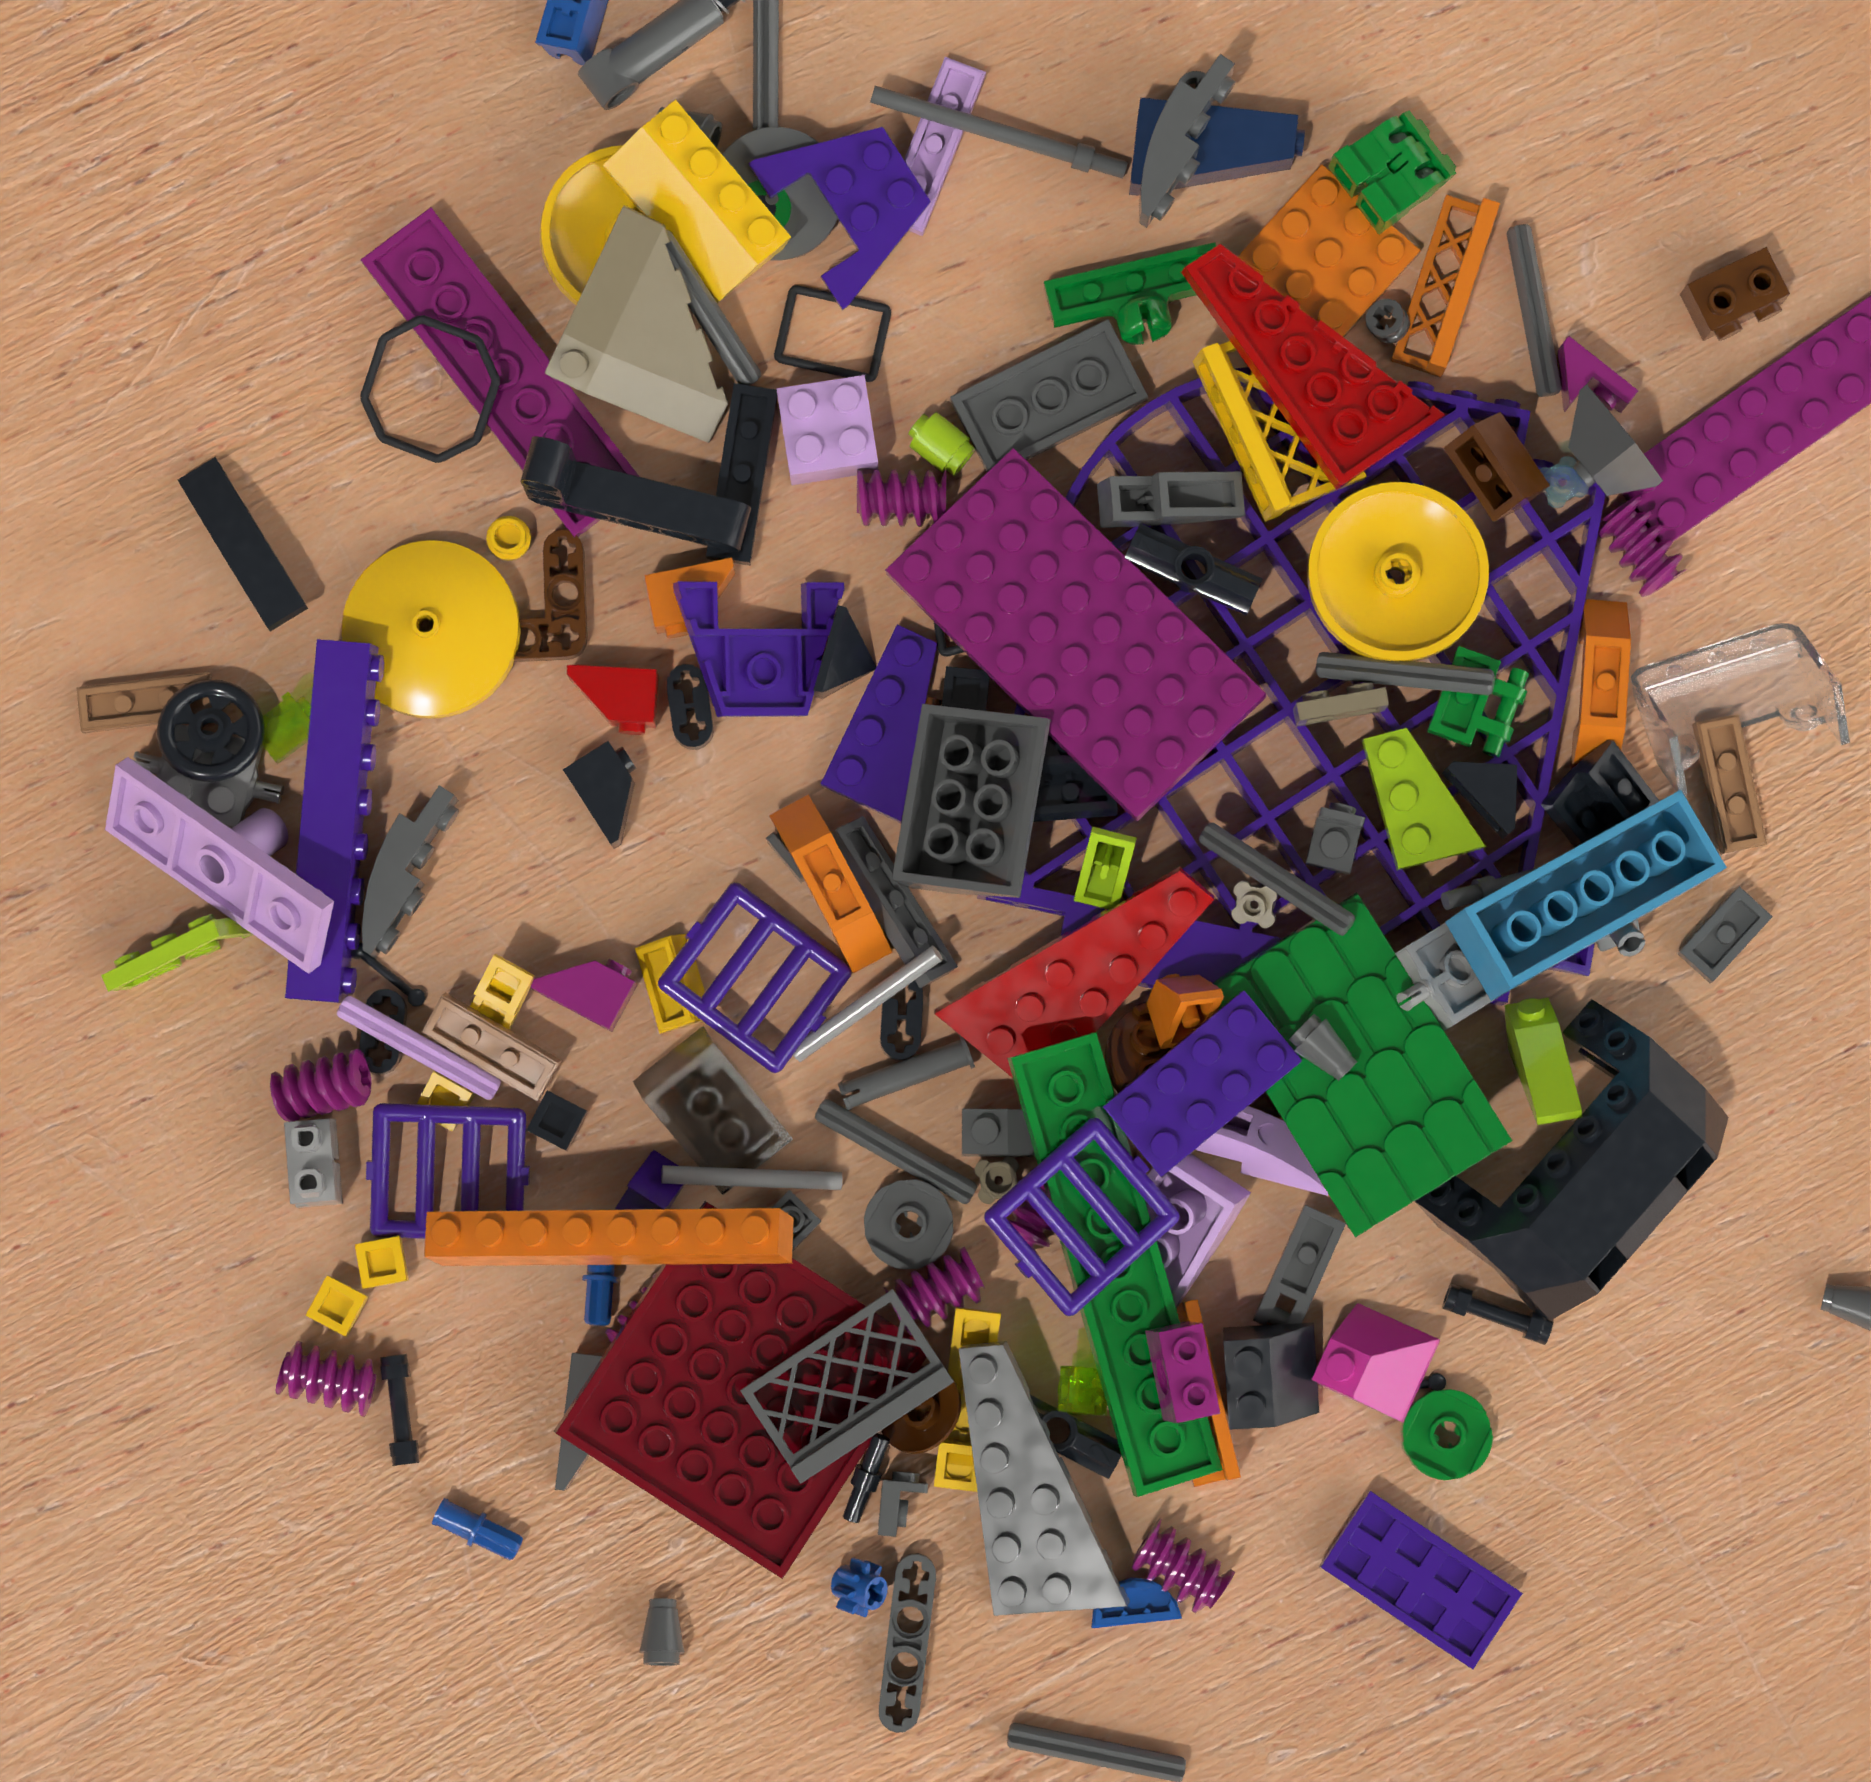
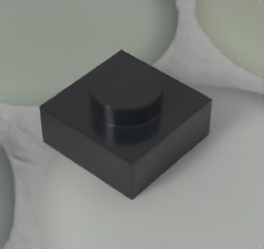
[942,666,990,711]
[526,1090,588,1152]

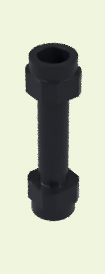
[1442,1283,1554,1345]
[380,1354,420,1466]

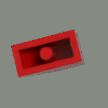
[567,665,659,735]

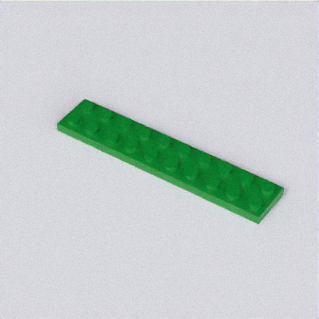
[1007,1032,1223,1497]

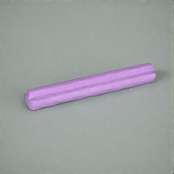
[337,996,501,1100]

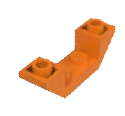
[1571,599,1631,769]
[769,794,893,973]

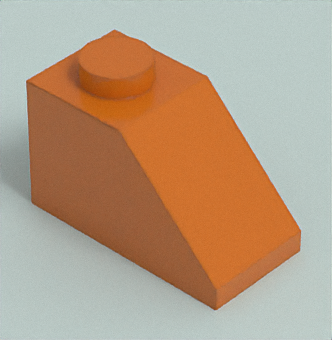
[644,558,736,638]
[1146,974,1224,1049]

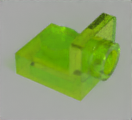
[262,692,311,764]
[1058,1366,1107,1416]

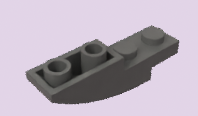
[1139,54,1236,228]
[362,785,459,959]

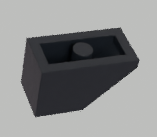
[563,741,636,849]

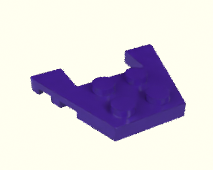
[748,127,931,311]
[673,581,844,717]

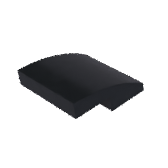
[1033,735,1118,822]
[1541,740,1659,848]

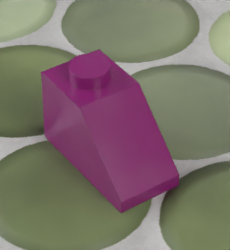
[530,959,637,1032]

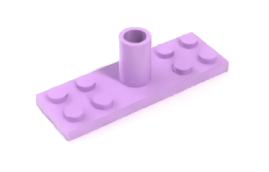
[105,757,334,974]

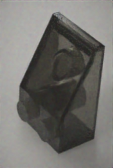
[633,1026,793,1195]

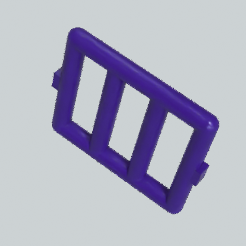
[658,882,852,1073]
[366,1103,530,1239]
[984,1117,1180,1316]

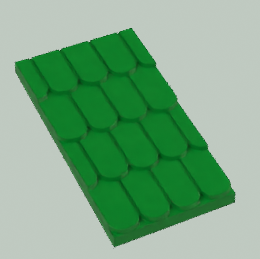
[1212,892,1512,1238]

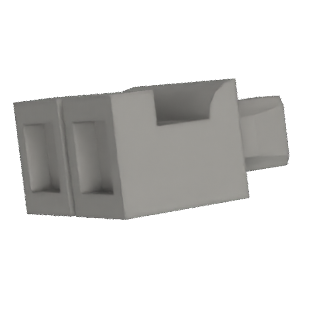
[284,1119,343,1208]

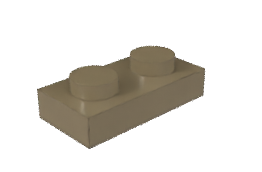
[1293,683,1389,727]

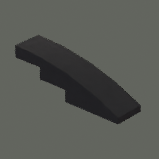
[178,457,308,632]

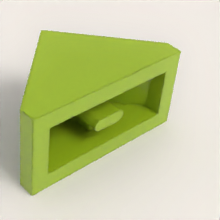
[1074,827,1137,910]

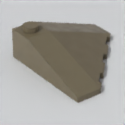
[544,205,728,443]

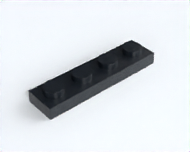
[706,383,778,566]

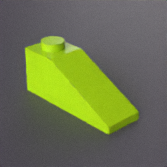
[1504,997,1582,1125]

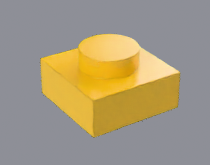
[355,1236,409,1289]
[305,1275,369,1337]

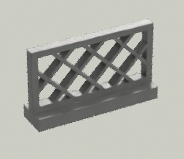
[740,1289,954,1484]

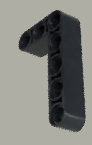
[521,436,751,552]

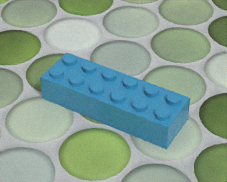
[1445,790,1727,1001]

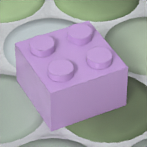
[776,375,878,485]

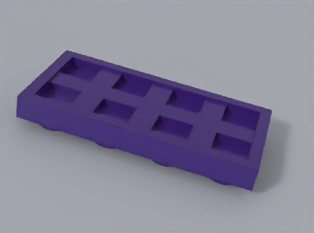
[1103,990,1302,1177]
[1319,1491,1523,1670]

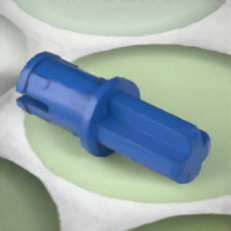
[582,1265,618,1326]
[432,1498,523,1560]

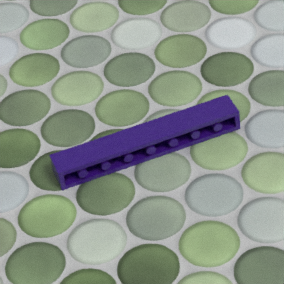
[285,639,384,1003]

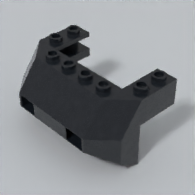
[1414,999,1729,1320]

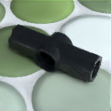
[1125,523,1263,615]
[1029,1394,1122,1479]

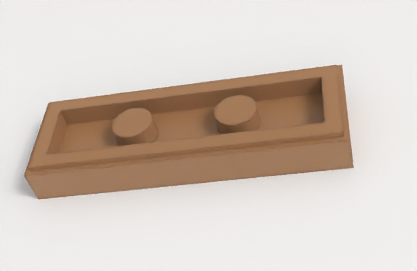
[76,672,212,733]
[1692,714,1767,854]
[421,992,562,1101]

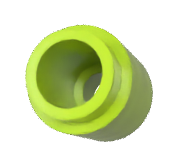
[908,412,976,476]

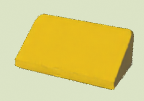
[635,934,705,1034]

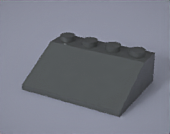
[892,704,1051,898]

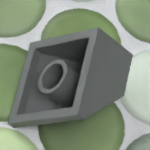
[1568,385,1663,496]

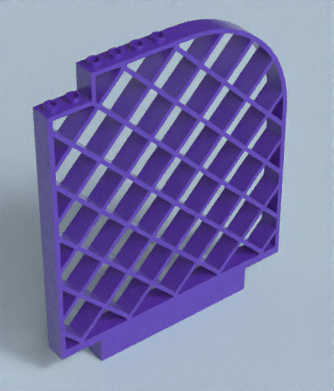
[977,367,1606,1006]

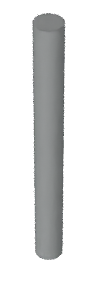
[793,945,943,1062]
[661,1165,842,1190]

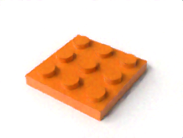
[1238,164,1421,337]

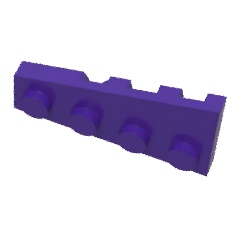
[821,624,937,823]

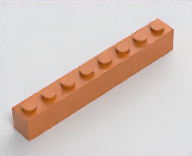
[424,1208,794,1266]

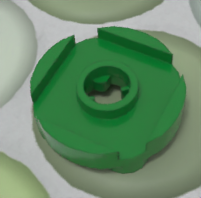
[1401,1389,1493,1480]

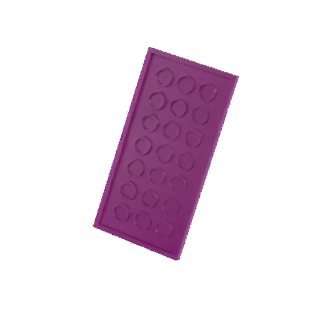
[885,448,1266,821]

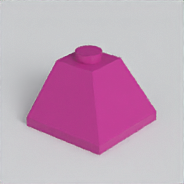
[1312,1303,1440,1423]

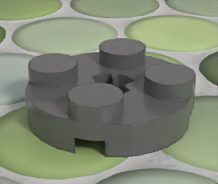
[864,1179,953,1269]

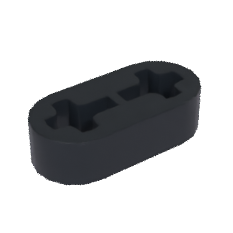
[667,664,714,750]
[880,980,923,1061]
[359,989,407,1075]

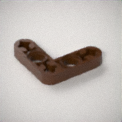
[514,529,588,662]

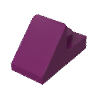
[1557,336,1638,413]

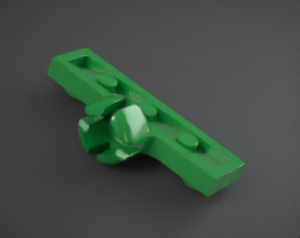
[1044,242,1216,345]

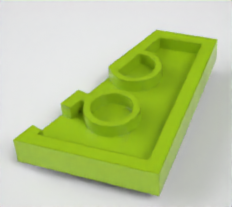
[1362,728,1486,871]
[101,914,253,992]

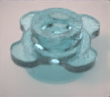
[1540,456,1589,508]

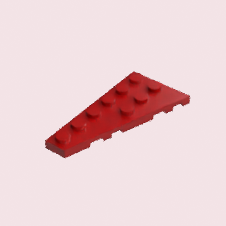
[1181,244,1445,490]
[934,867,1214,1078]

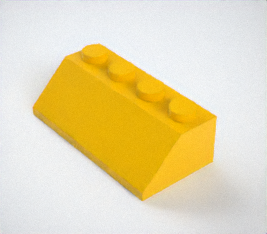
[603,99,791,303]

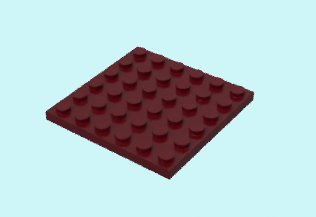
[554,1201,926,1579]

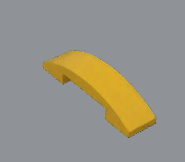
[417,954,535,1132]
[934,1307,1001,1492]

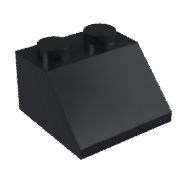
[1223,1322,1319,1430]

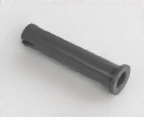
[838,1035,975,1110]

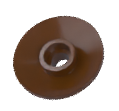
[881,1366,961,1454]

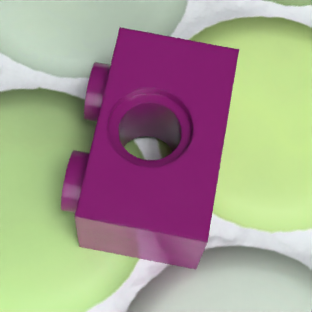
[1145,1321,1220,1423]

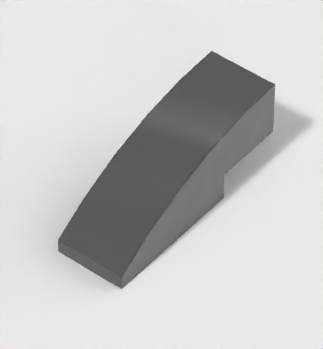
[1097,472,1245,528]

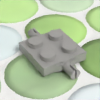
[133,724,284,829]
[1395,923,1500,1031]

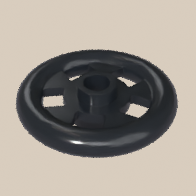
[157,680,265,782]

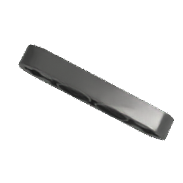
[879,1553,936,1733]

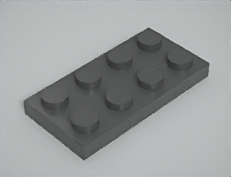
[950,319,1148,472]

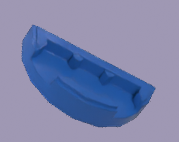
[1091,1577,1182,1628]

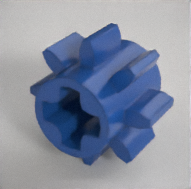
[831,1557,888,1617]

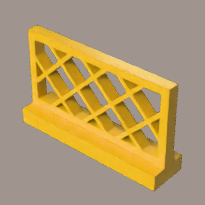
[1192,341,1367,522]

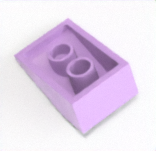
[1145,1153,1251,1309]

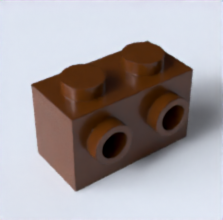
[1680,247,1790,341]
[1444,412,1550,522]

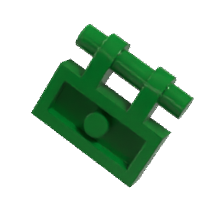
[1427,646,1529,758]

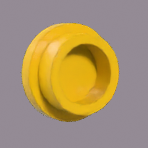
[486,516,531,561]

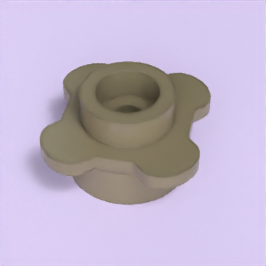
[1231,880,1278,928]
[975,1156,1019,1204]

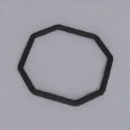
[360,315,500,463]

